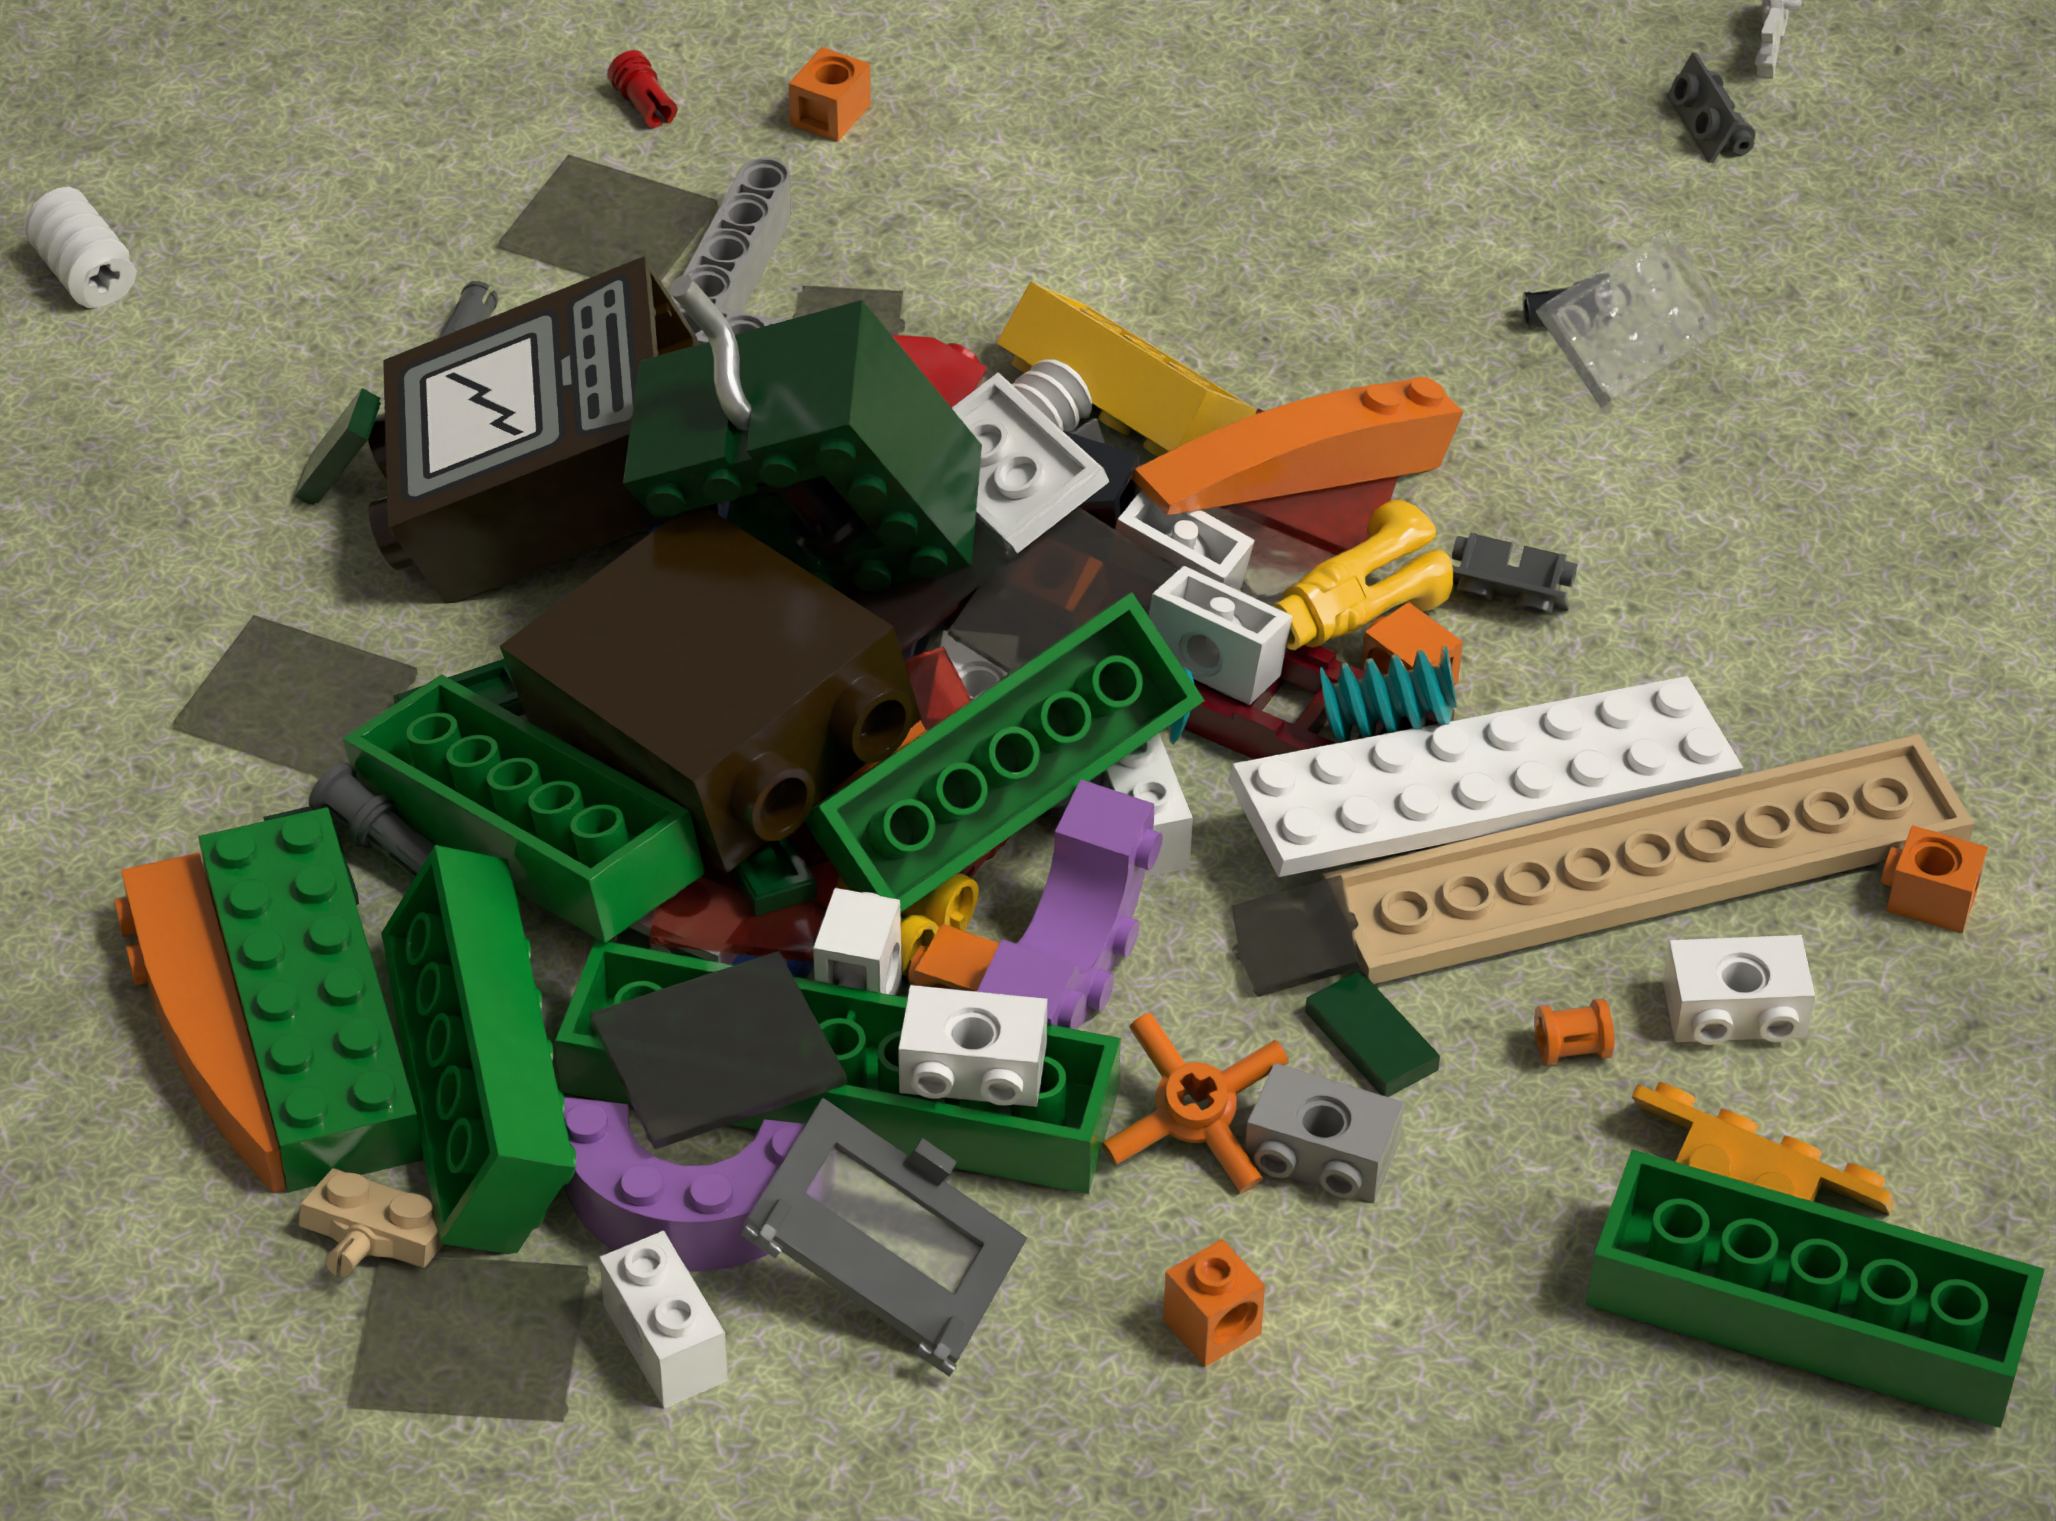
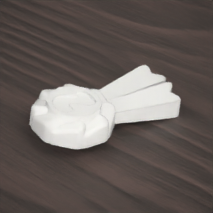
[1755,0,1802,79]

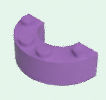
[976,779,1163,1030]
[564,1097,835,1271]

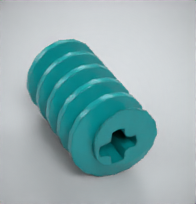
[1320,646,1457,743]

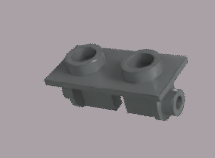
[1667,52,1755,163]
[1452,532,1578,615]

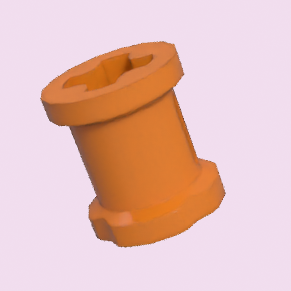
[1534,998,1614,1066]

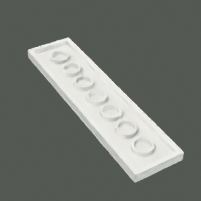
[1228,676,1743,877]

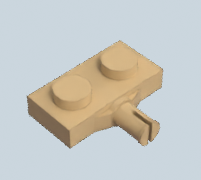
[299,1168,444,1278]

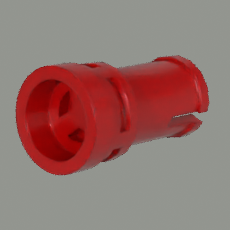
[607,50,678,129]

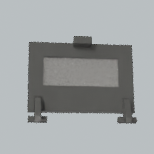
[740,1098,1027,1377]

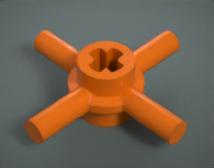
[1102,1012,1289,1194]

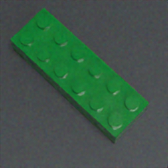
[804,592,1205,913]
[342,674,705,943]
[198,807,423,1193]
[381,845,576,1254]
[1586,1149,2045,1428]

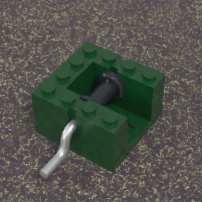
[623,275,982,597]

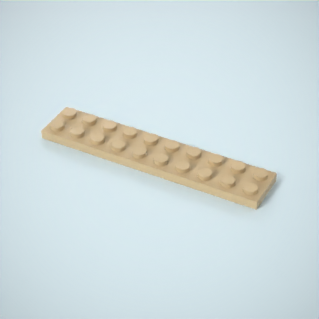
[1322,734,1974,984]

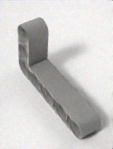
[671,157,791,345]

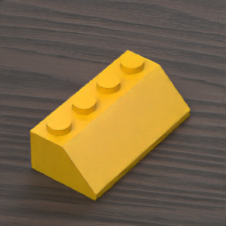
[996,281,1260,457]

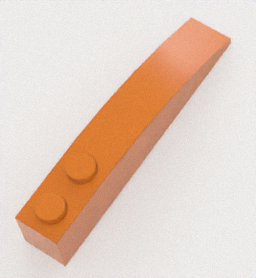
[1131,376,1464,516]
[114,852,286,1193]

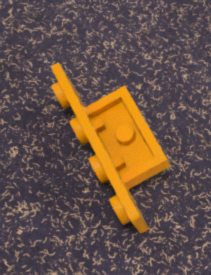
[1631,1082,1895,1215]

